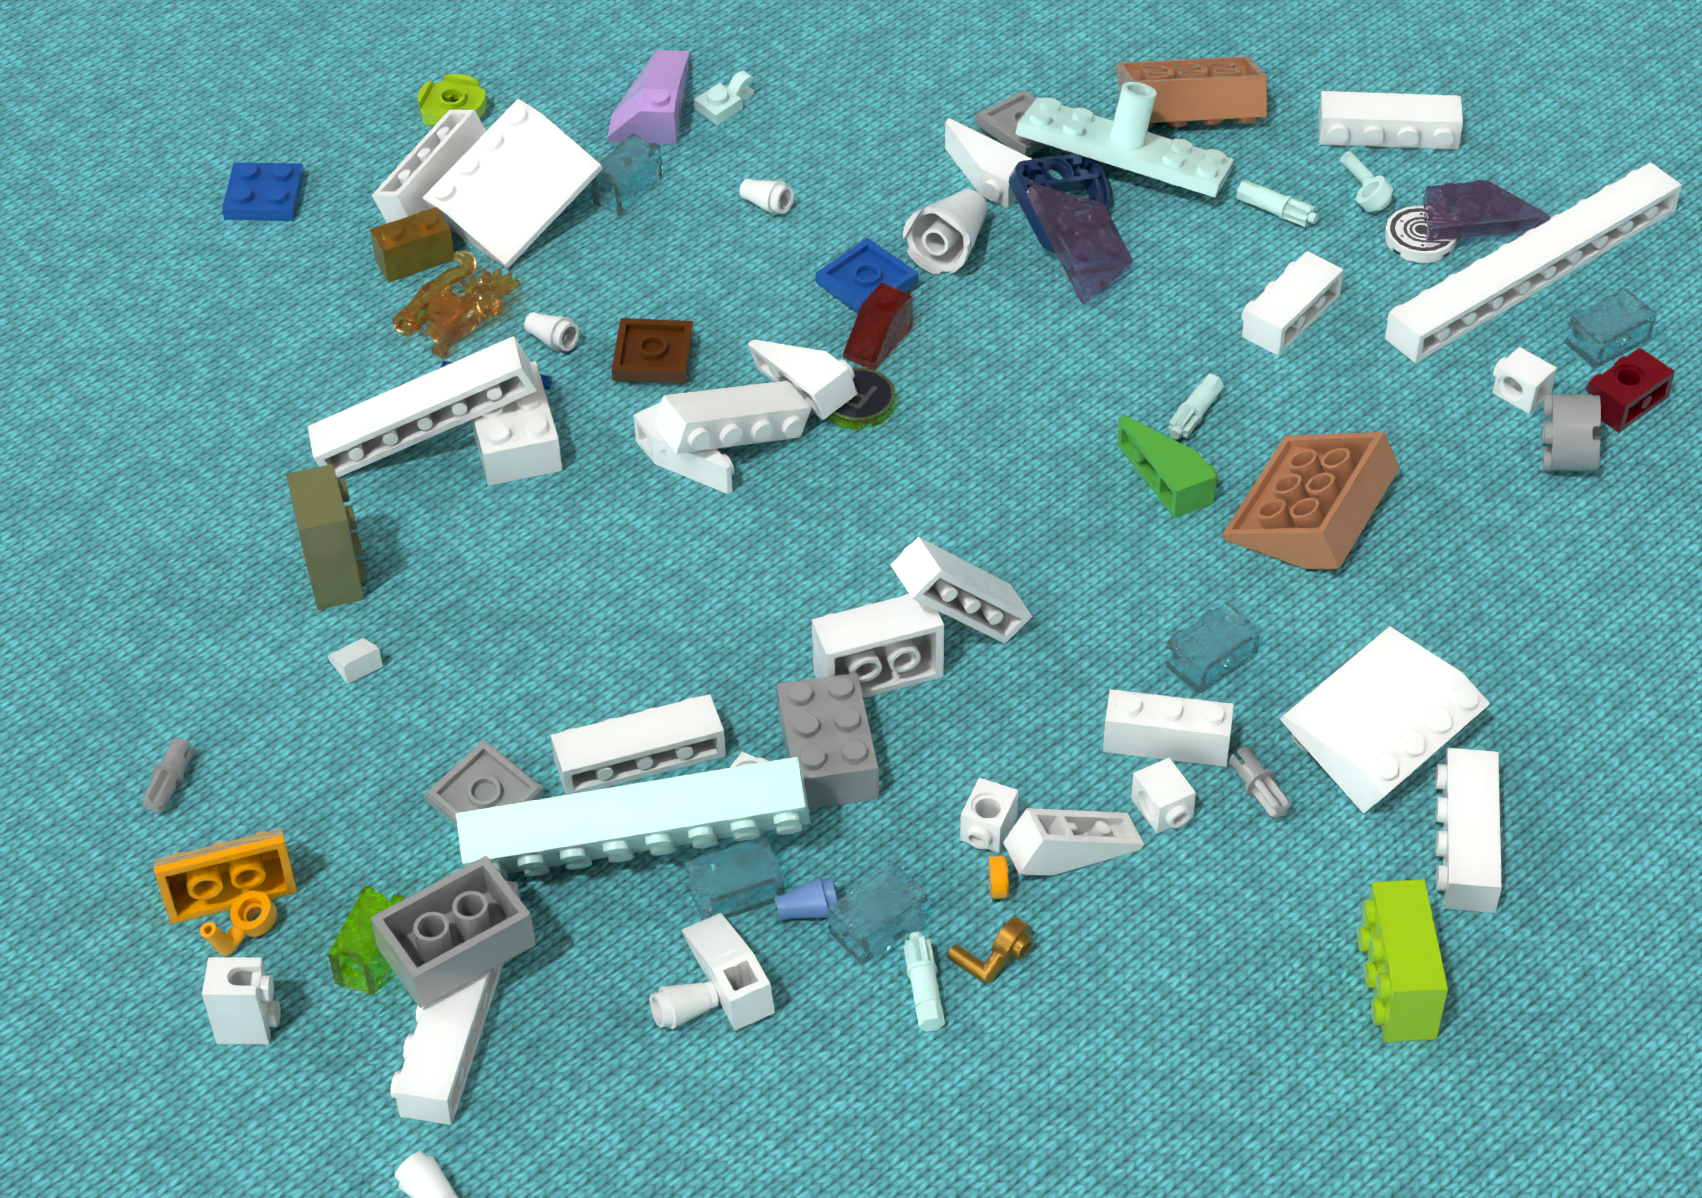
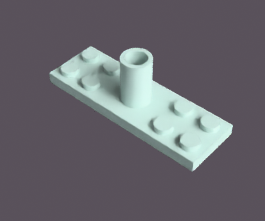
[1015,82,1234,198]

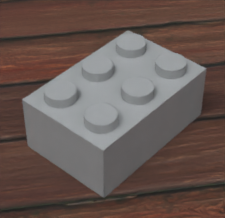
[776,673,879,809]
[370,855,536,1008]

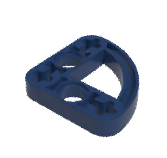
[1008,154,1110,253]

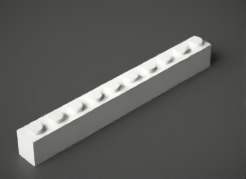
[1385,162,1682,363]

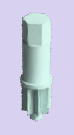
[1237,180,1318,227]
[1167,373,1224,440]
[903,932,945,1032]

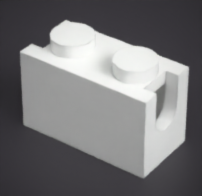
[202,957,281,1045]

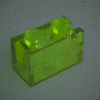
[328,886,404,995]

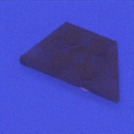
[1423,180,1550,241]
[1026,184,1133,305]

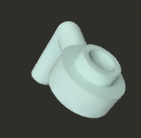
[1340,151,1393,212]

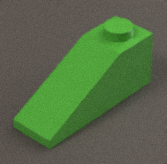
[1117,415,1218,518]

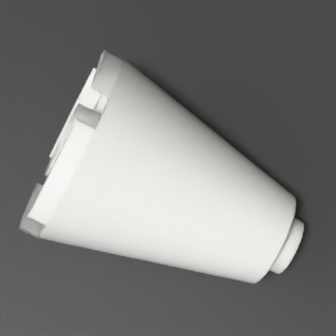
[903,189,988,274]

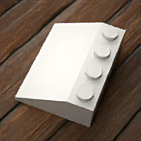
[422,99,603,269]
[1280,626,1490,814]

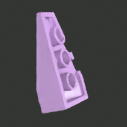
[608,50,690,144]

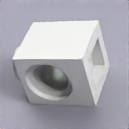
[1493,347,1557,414]
[1131,758,1196,834]
[960,778,1018,853]

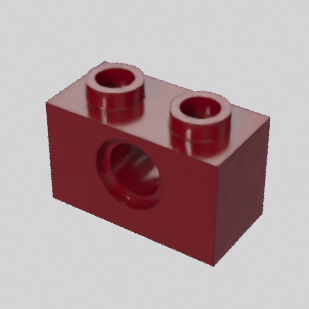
[1586,347,1675,433]

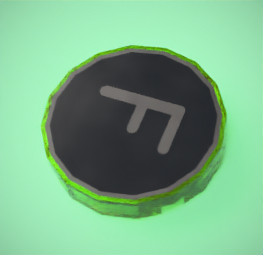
[827,367,895,429]

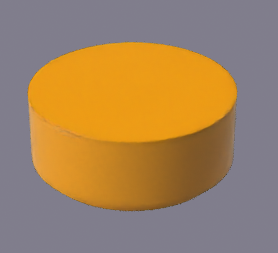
[988,855,1009,899]

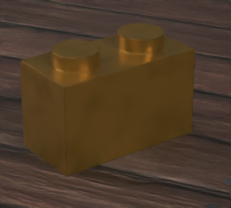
[370,207,455,283]

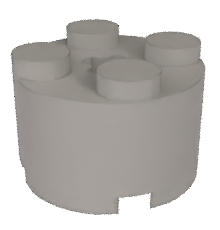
[1542,394,1601,471]

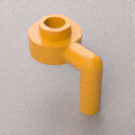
[200,890,277,956]

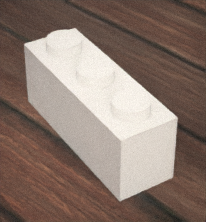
[1241,251,1344,356]
[1103,689,1234,767]

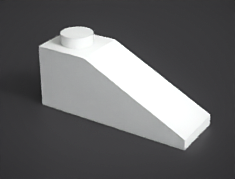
[945,118,1033,209]
[748,339,857,420]
[1003,808,1144,876]

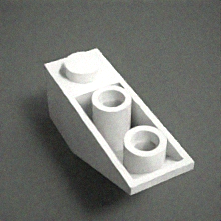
[633,402,734,494]
[682,913,775,1030]

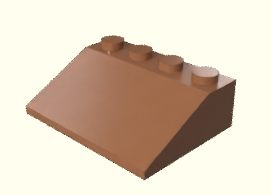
[1115,56,1267,128]
[1222,432,1400,570]

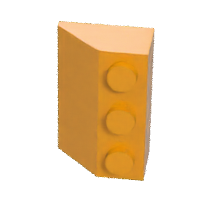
[154,828,297,924]

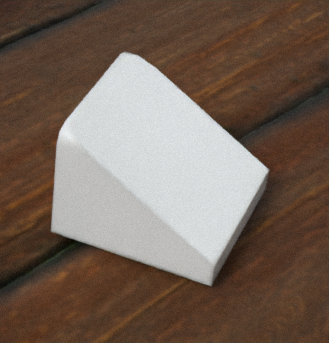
[328,638,383,684]

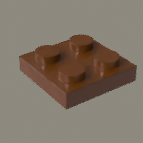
[611,318,694,383]

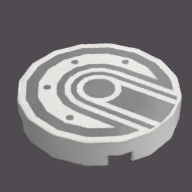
[1385,206,1458,263]

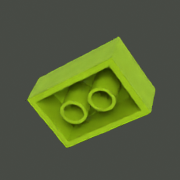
[1357,879,1448,1042]

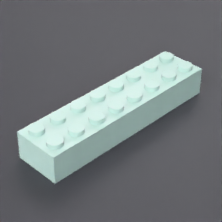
[456,757,811,880]

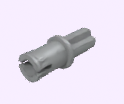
[143,738,195,813]
[1229,747,1291,819]

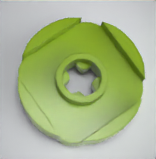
[417,74,487,126]

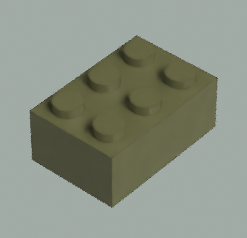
[286,464,368,610]

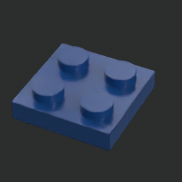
[222,162,305,221]
[816,238,918,319]

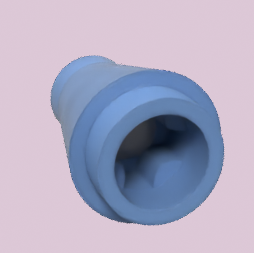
[775,876,841,921]

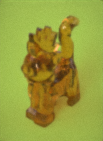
[392,251,520,360]

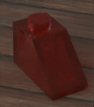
[843,282,913,371]

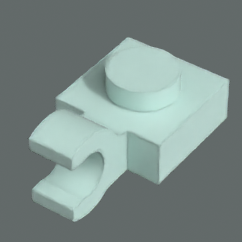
[694,70,754,125]

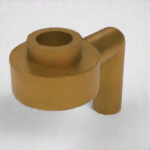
[947,917,1034,984]

